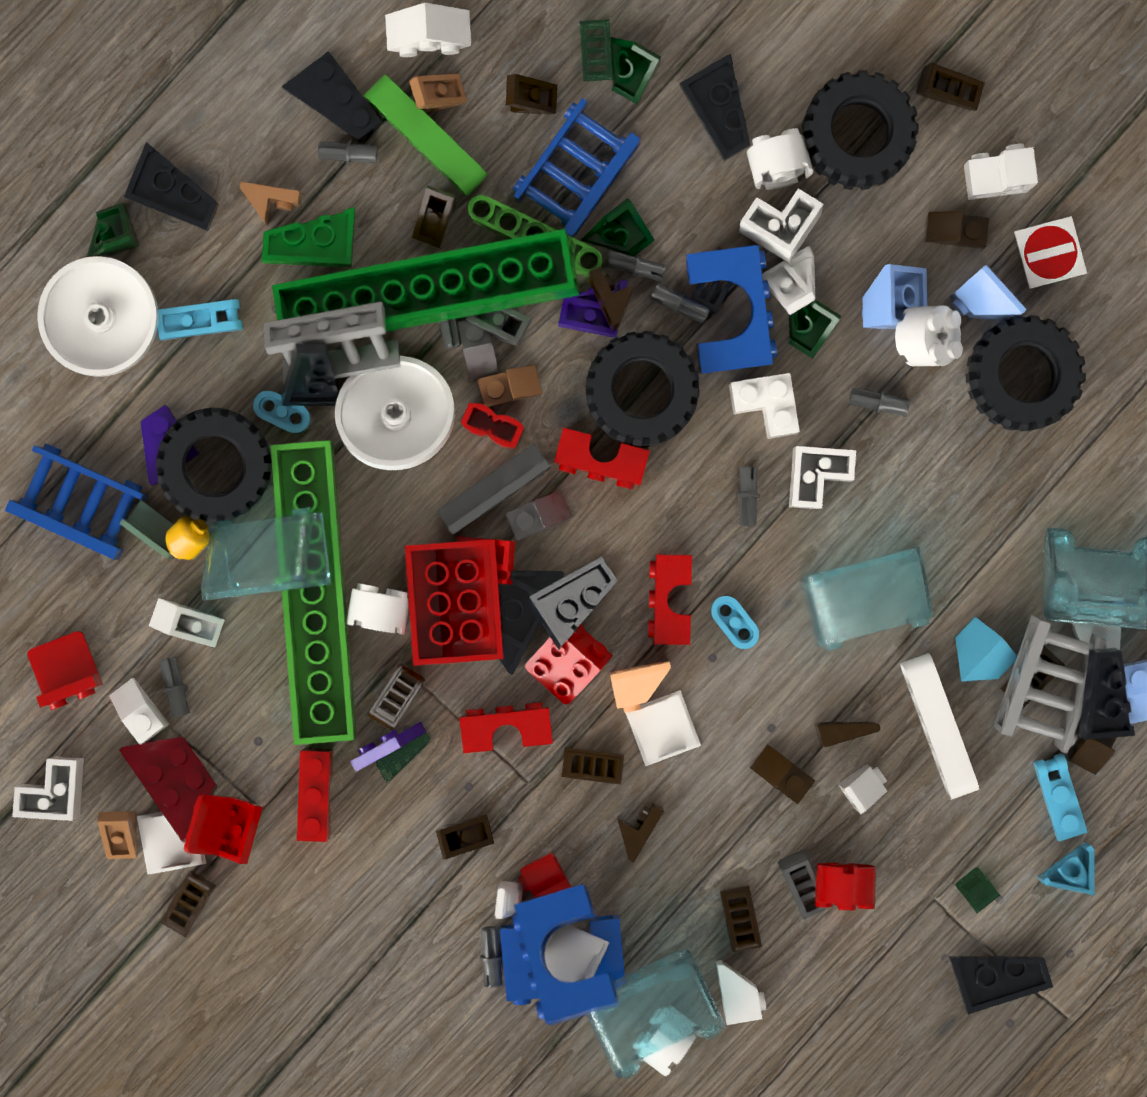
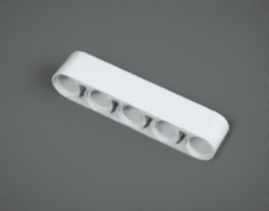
[900,653,979,800]

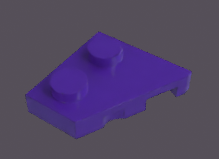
[558,280,628,338]
[140,405,200,486]

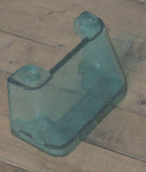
[201,508,331,601]
[1043,528,1147,629]
[799,547,934,651]
[587,950,727,1078]

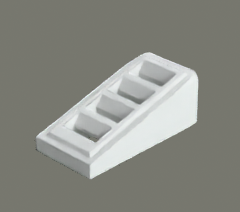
[495,881,523,919]

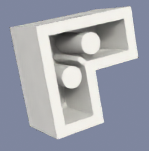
[385,3,471,57]
[964,144,1038,200]
[739,189,823,263]
[729,373,800,439]
[789,446,856,509]
[12,756,84,821]

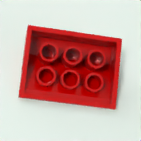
[405,539,503,666]

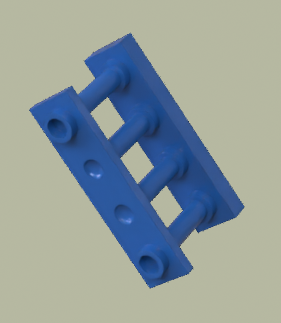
[513,98,641,238]
[5,443,148,560]

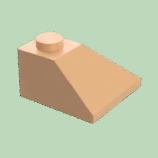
[609,660,671,713]

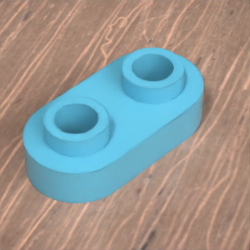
[253,391,311,434]
[711,596,759,649]

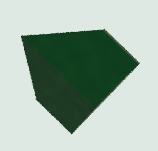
[609,36,661,105]
[581,198,655,256]
[87,202,140,257]
[788,300,842,359]

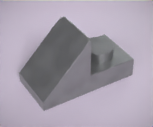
[466,308,532,346]
[458,320,499,381]
[506,491,572,541]

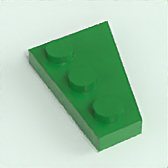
[262,207,355,268]

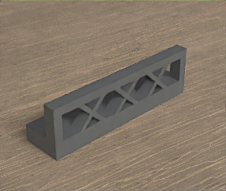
[437,444,551,535]

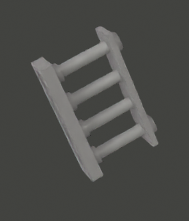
[264,302,401,384]
[993,615,1107,753]

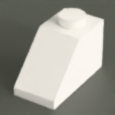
[149,598,224,648]
[109,677,169,744]
[838,764,887,814]
[716,960,766,1025]

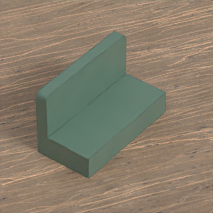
[119,500,174,559]

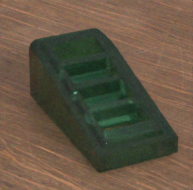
[579,19,613,82]
[375,732,432,783]

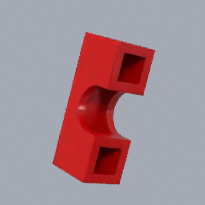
[554,427,650,490]
[648,554,692,645]
[459,702,553,754]
[297,748,333,842]

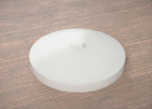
[37,256,159,377]
[335,356,455,470]

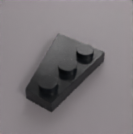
[281,51,383,142]
[679,53,750,162]
[124,142,219,231]
[948,956,1053,1014]

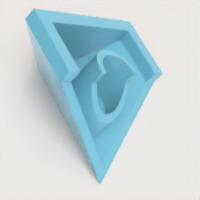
[955,617,1017,682]
[1037,842,1095,896]

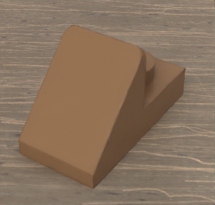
[409,74,467,114]
[240,182,303,226]
[478,365,542,408]
[97,811,137,859]

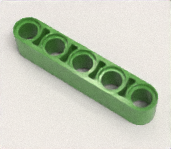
[363,74,488,197]
[468,195,602,277]

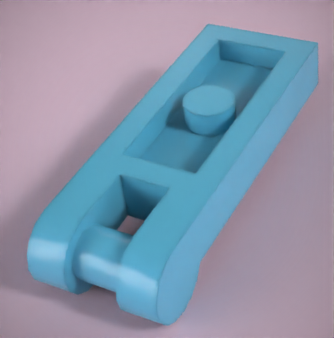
[158,299,243,341]
[1033,753,1088,841]

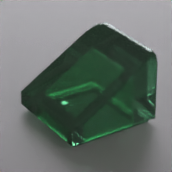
[955,867,1000,913]

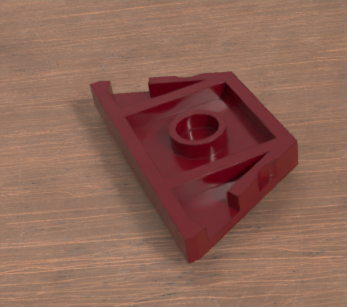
[119,736,218,843]

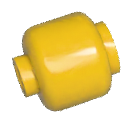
[165,516,210,560]

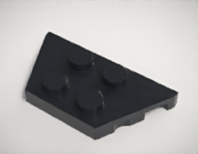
[498,571,565,675]

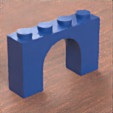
[685,245,777,374]
[512,884,620,1025]
[500,914,626,1005]

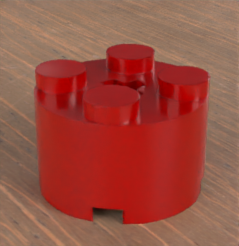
[815,862,876,911]

